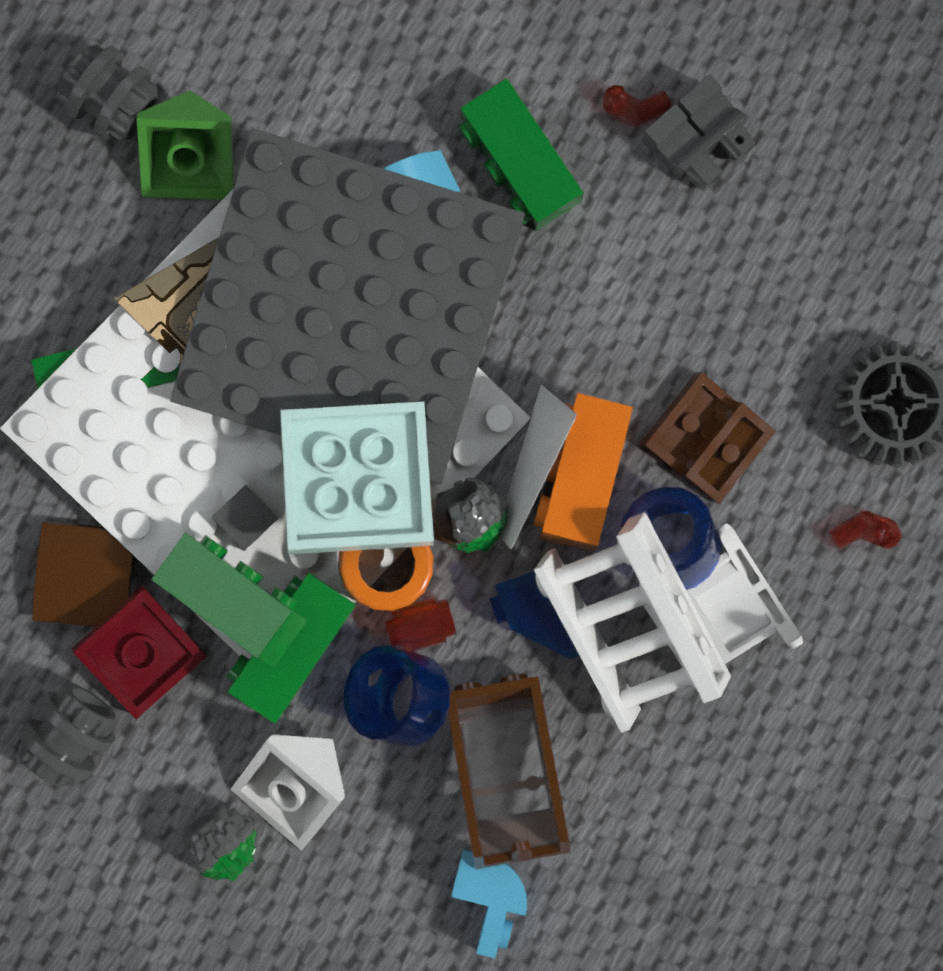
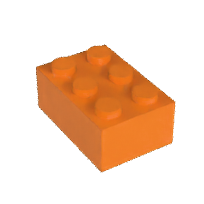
[533,393,633,552]

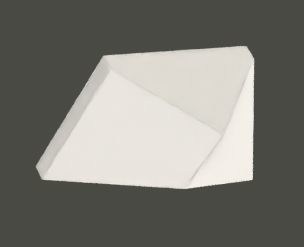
[230,733,345,851]

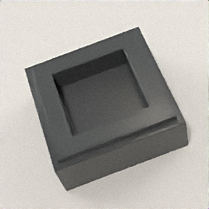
[212,485,278,551]

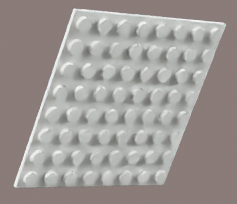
[0,188,531,658]

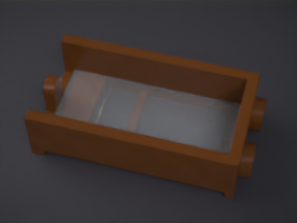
[445,674,570,869]

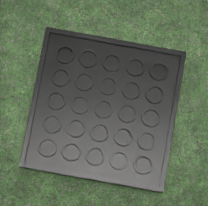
[170,128,525,484]

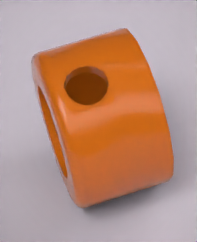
[338,546,434,611]

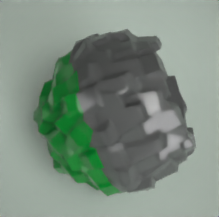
[433,478,507,553]
[182,804,257,882]

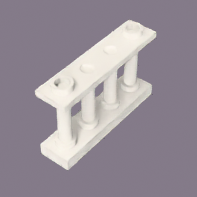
[534,512,731,733]

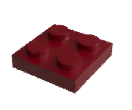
[71,585,207,720]

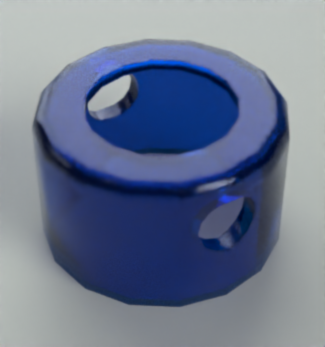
[621,486,722,590]
[343,645,450,747]

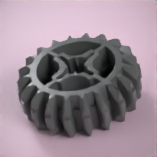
[831,341,943,468]

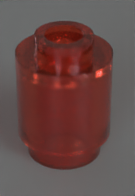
[385,597,457,655]

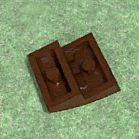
[640,371,776,504]
[32,521,135,627]

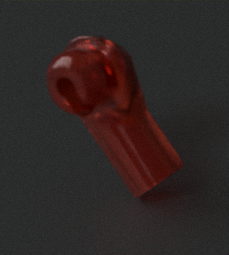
[603,85,672,126]
[828,510,901,550]

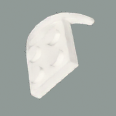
[643,523,803,668]

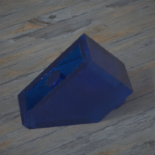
[489,571,580,660]

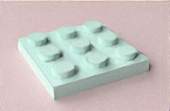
[281,402,434,554]

